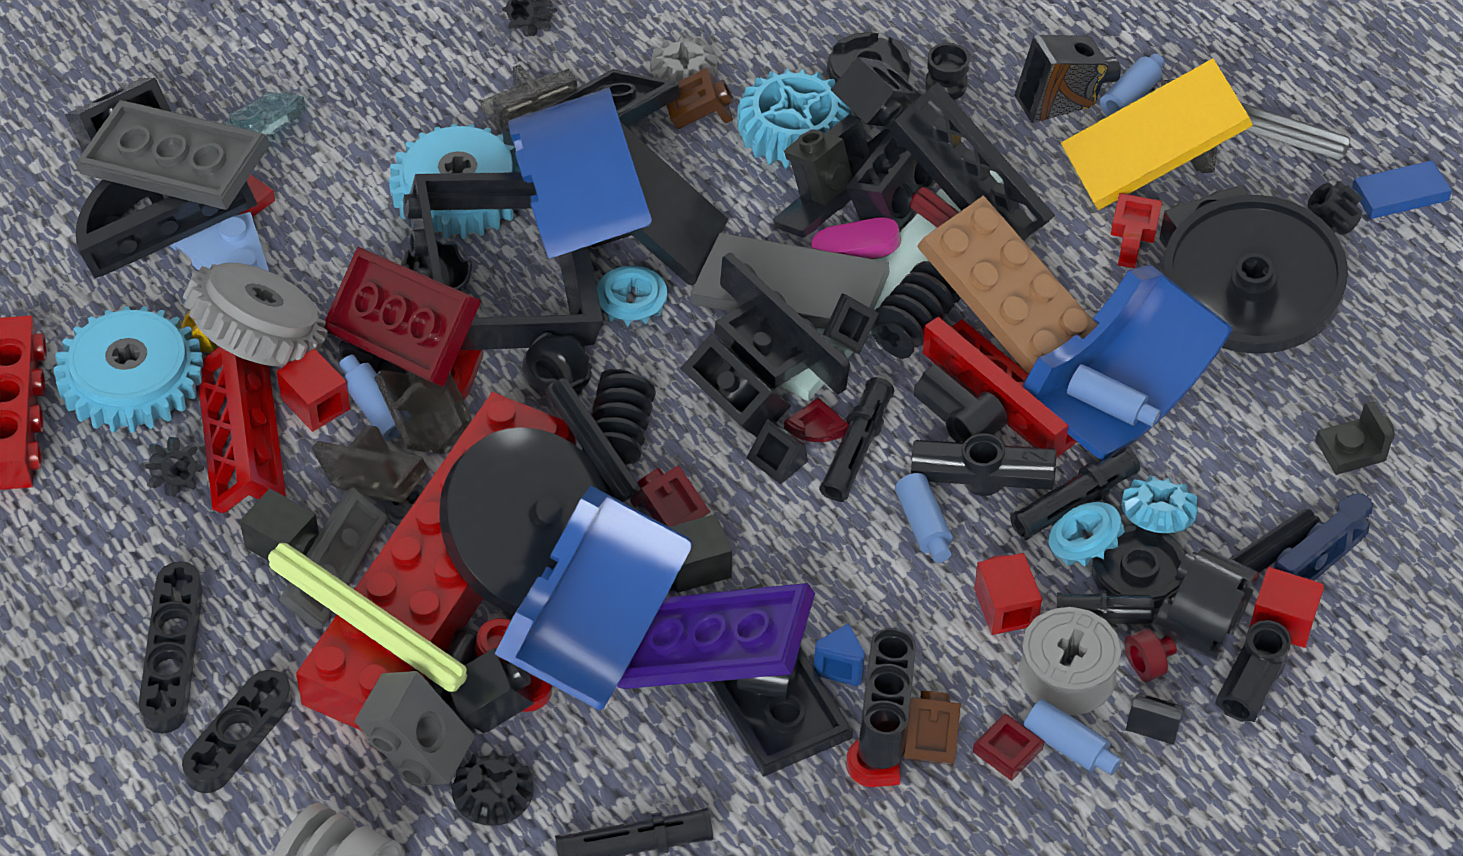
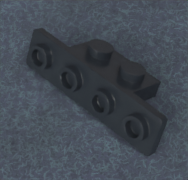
[773,115,890,237]
[714,252,850,395]

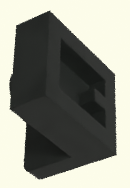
[1315,401,1395,475]

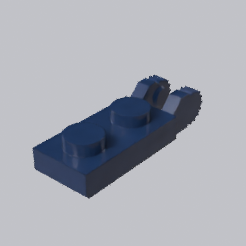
[1274,492,1373,581]

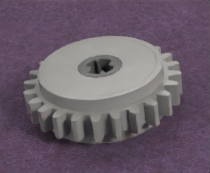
[183,263,328,366]

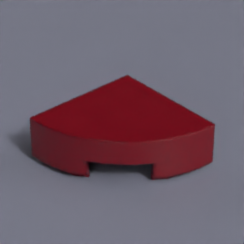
[784,397,849,442]

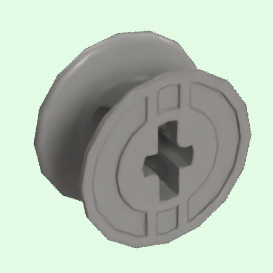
[1018,607,1122,715]

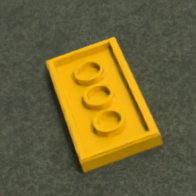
[1061,58,1253,210]

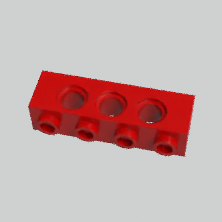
[0,315,47,490]

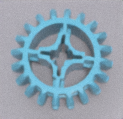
[737,67,852,170]

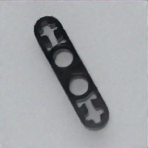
[139,561,203,734]

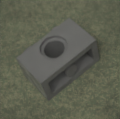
[354,671,475,787]

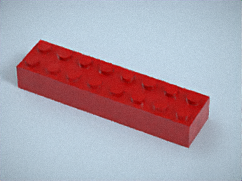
[296,392,576,731]

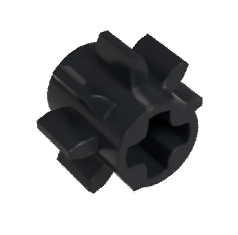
[502,0,557,36]
[1307,181,1362,235]
[140,437,204,497]

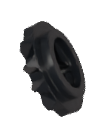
[451,749,534,826]

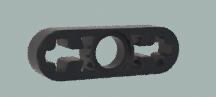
[182,670,292,793]

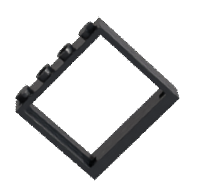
[403,172,603,350]

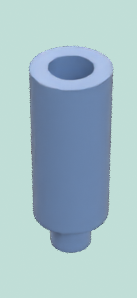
[1100,54,1165,116]
[339,355,411,441]
[1067,364,1161,427]
[895,473,953,563]
[1024,698,1122,776]

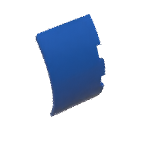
[508,88,652,259]
[1022,265,1232,459]
[495,486,693,710]

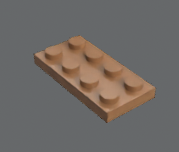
[917,195,1097,374]

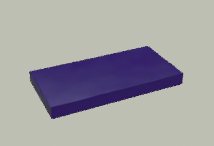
[617,583,815,689]

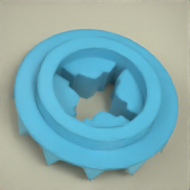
[596,266,667,327]
[1121,475,1198,533]
[1049,502,1125,566]

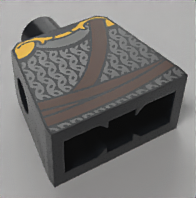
[1014,35,1121,123]

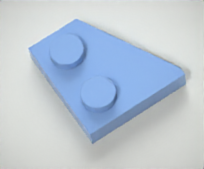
[170,212,269,271]

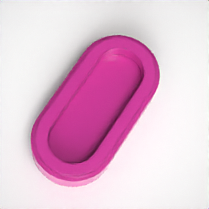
[811,217,901,259]

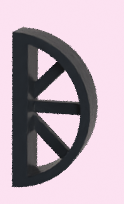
[76,180,258,279]

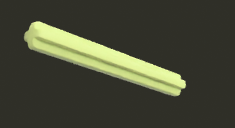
[268,543,467,692]

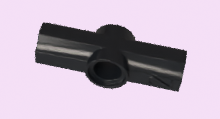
[911,433,1057,496]

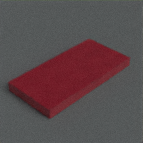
[324,246,481,387]

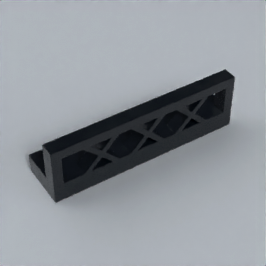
[887,82,1055,241]

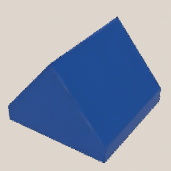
[814,623,865,686]

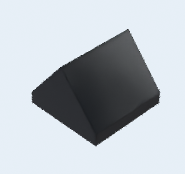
[822,293,879,354]
[746,419,808,484]
[1126,693,1185,745]

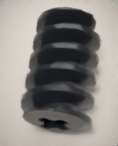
[871,261,961,359]
[582,369,656,465]

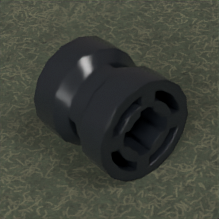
[925,43,970,100]

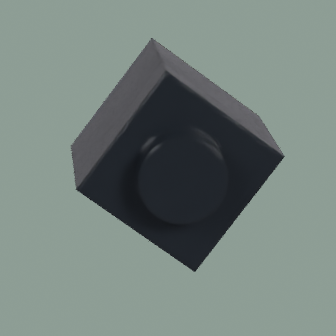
[450,648,534,733]

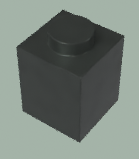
[240,488,319,562]
[669,514,732,593]

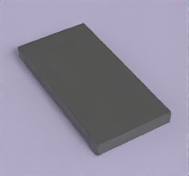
[75,100,270,210]
[690,233,890,329]

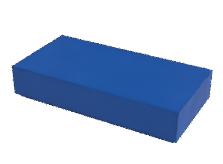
[1352,160,1452,219]

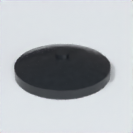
[1163,195,1348,354]
[439,427,616,614]

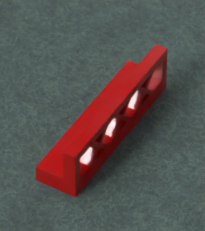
[922,317,1078,457]
[198,346,286,513]

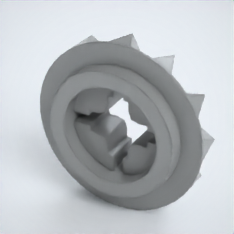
[650,36,717,83]

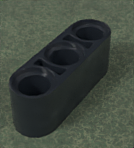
[858,628,916,769]

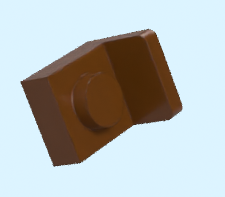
[667,68,734,129]
[903,691,961,766]

